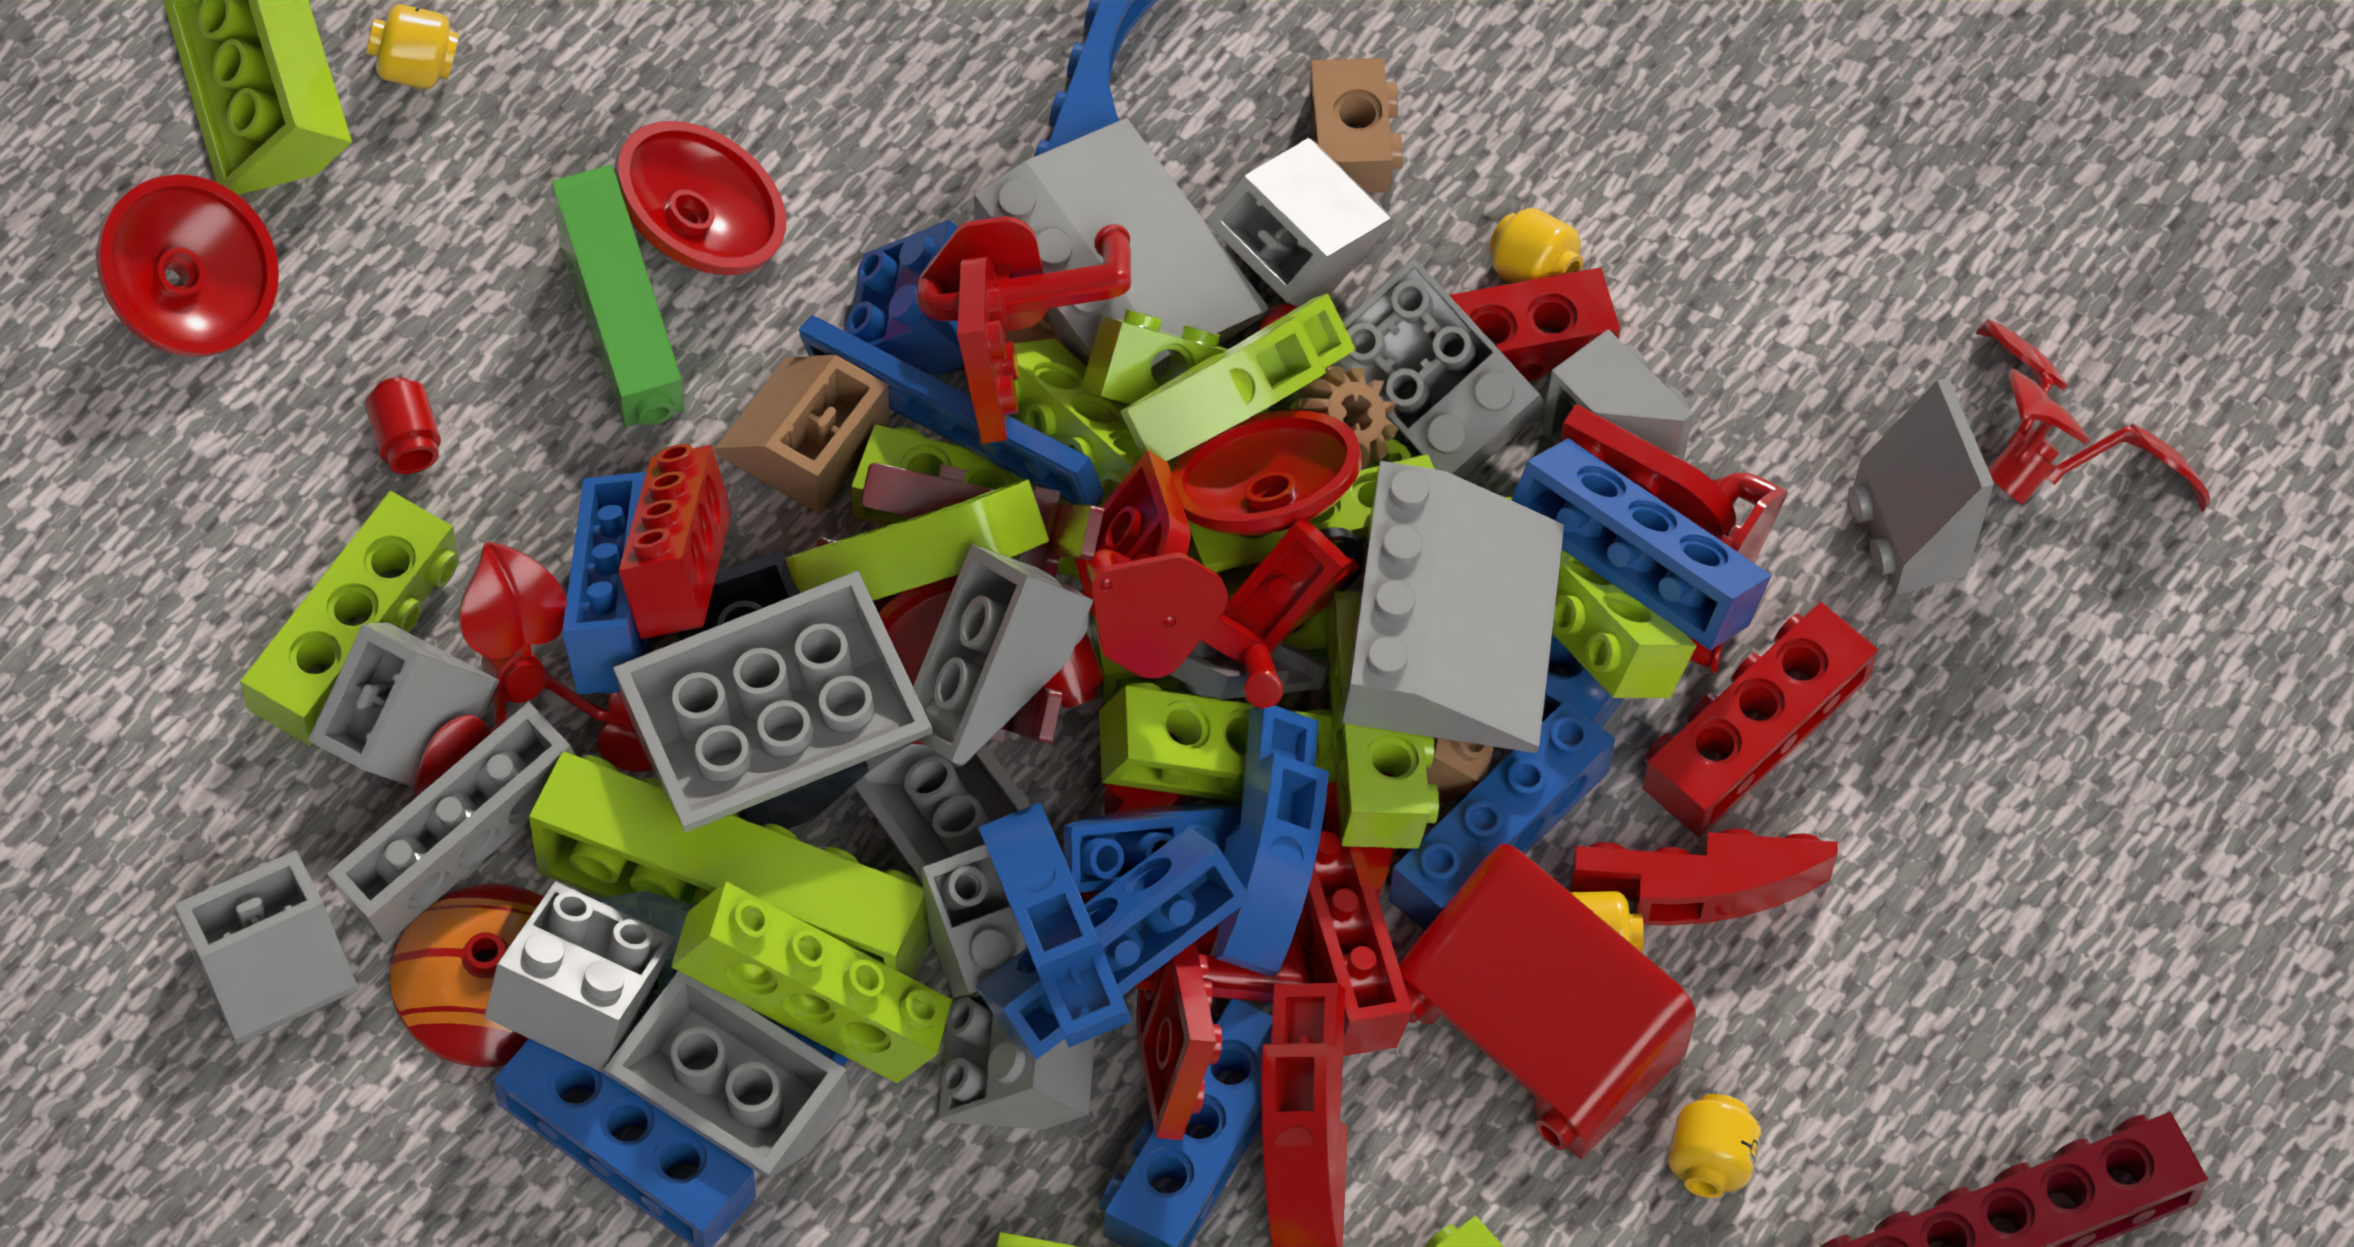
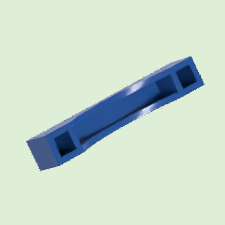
[1034,0,1158,157]

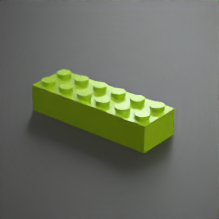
[529,751,929,979]

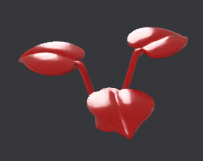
[1976,318,2210,512]
[414,542,653,799]

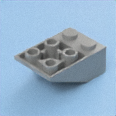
[1338,257,1546,480]

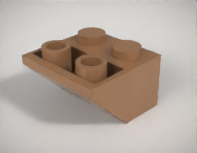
[715,355,889,514]

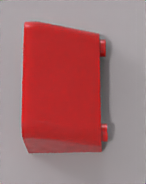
[1398,844,1696,1160]

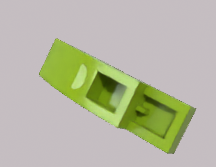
[1120,293,1356,461]

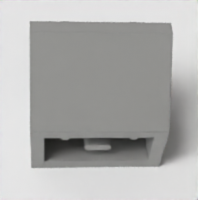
[1205,138,1395,306]
[1542,329,1693,461]
[308,622,500,787]
[920,844,1027,997]
[174,850,358,1046]
[484,881,675,1073]
[938,990,1095,1130]

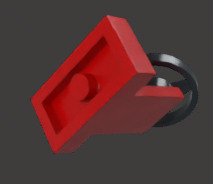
[1223,519,1365,654]

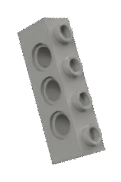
[327,702,576,944]

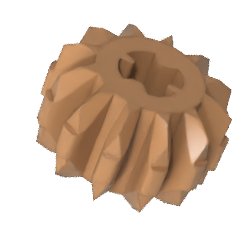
[1289,366,1399,470]

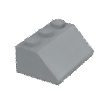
[853,743,1031,883]
[604,971,850,1179]

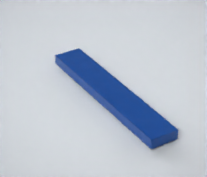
[798,315,1105,506]

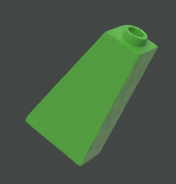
[551,164,685,427]

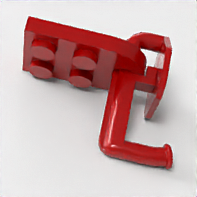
[916,216,1131,444]
[1560,404,1788,674]
[1074,450,1283,708]
[1133,924,1311,1140]

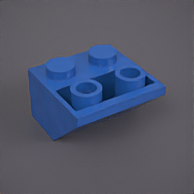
[846,220,964,376]

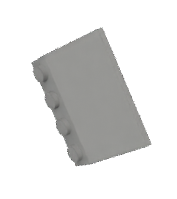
[974,118,1269,405]
[1342,461,1564,753]
[613,571,933,833]

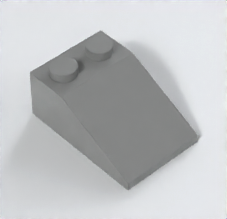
[1848,377,1994,595]
[913,544,1093,766]

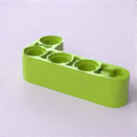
[785,479,1049,601]

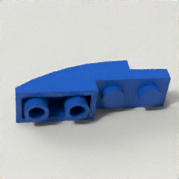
[1216,705,1329,977]
[978,802,1132,1048]
[1064,803,1242,893]

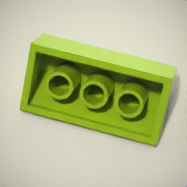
[163,0,352,195]

